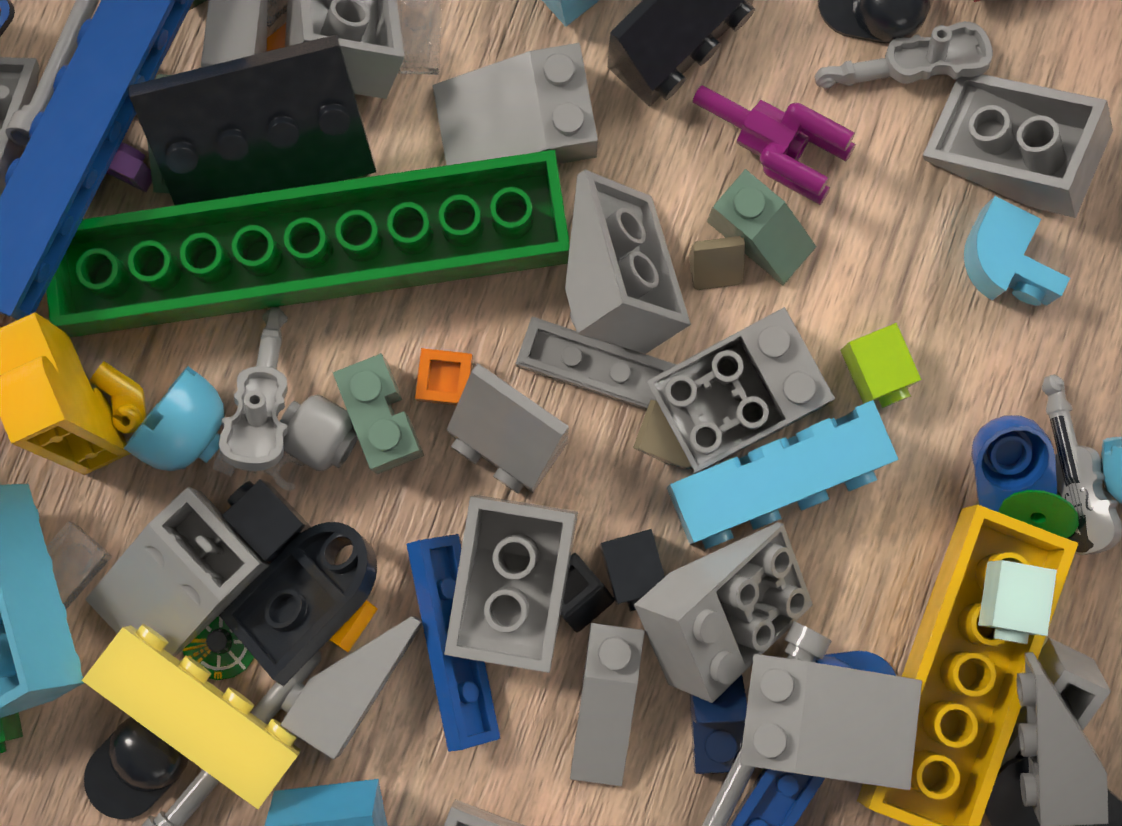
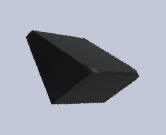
[561,552,615,633]

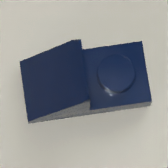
[690,674,747,774]

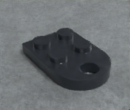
[219,522,377,687]

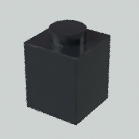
[222,479,311,562]
[599,529,665,612]

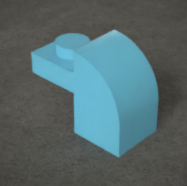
[964,196,1070,306]

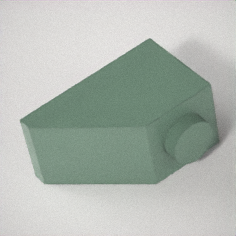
[707,169,817,285]

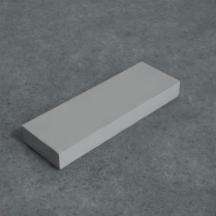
[515,316,676,410]

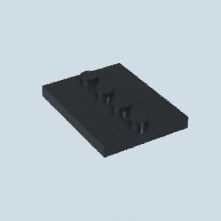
[129,34,376,205]

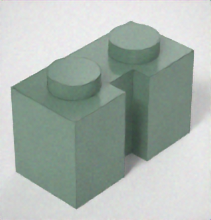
[332,353,424,475]

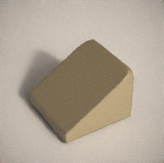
[689,236,745,290]
[633,400,692,469]

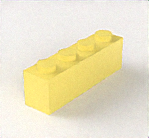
[82,624,301,809]

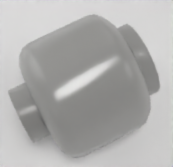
[280,395,358,471]

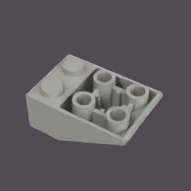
[646,307,835,473]
[85,487,269,657]
[634,522,813,703]

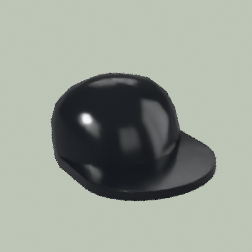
[818,0,930,43]
[84,717,188,819]

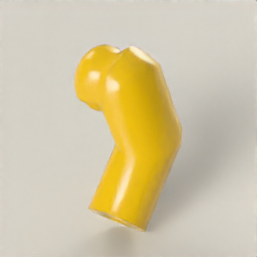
[89,361,147,433]

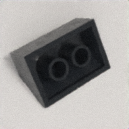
[607,0,755,107]

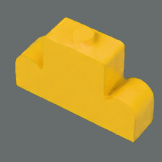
[0,312,131,475]

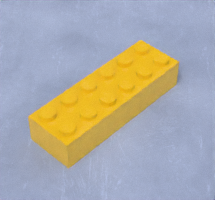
[857,505,1078,826]

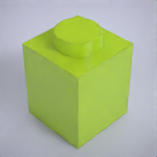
[840,323,922,408]

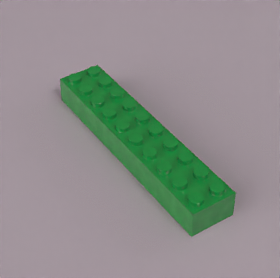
[46,150,570,338]

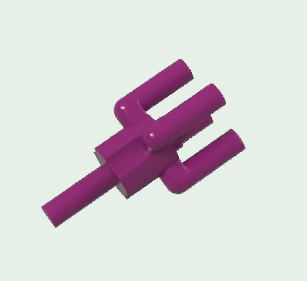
[692,85,856,205]

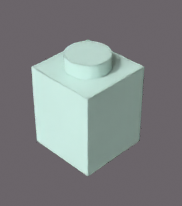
[978,560,1057,644]

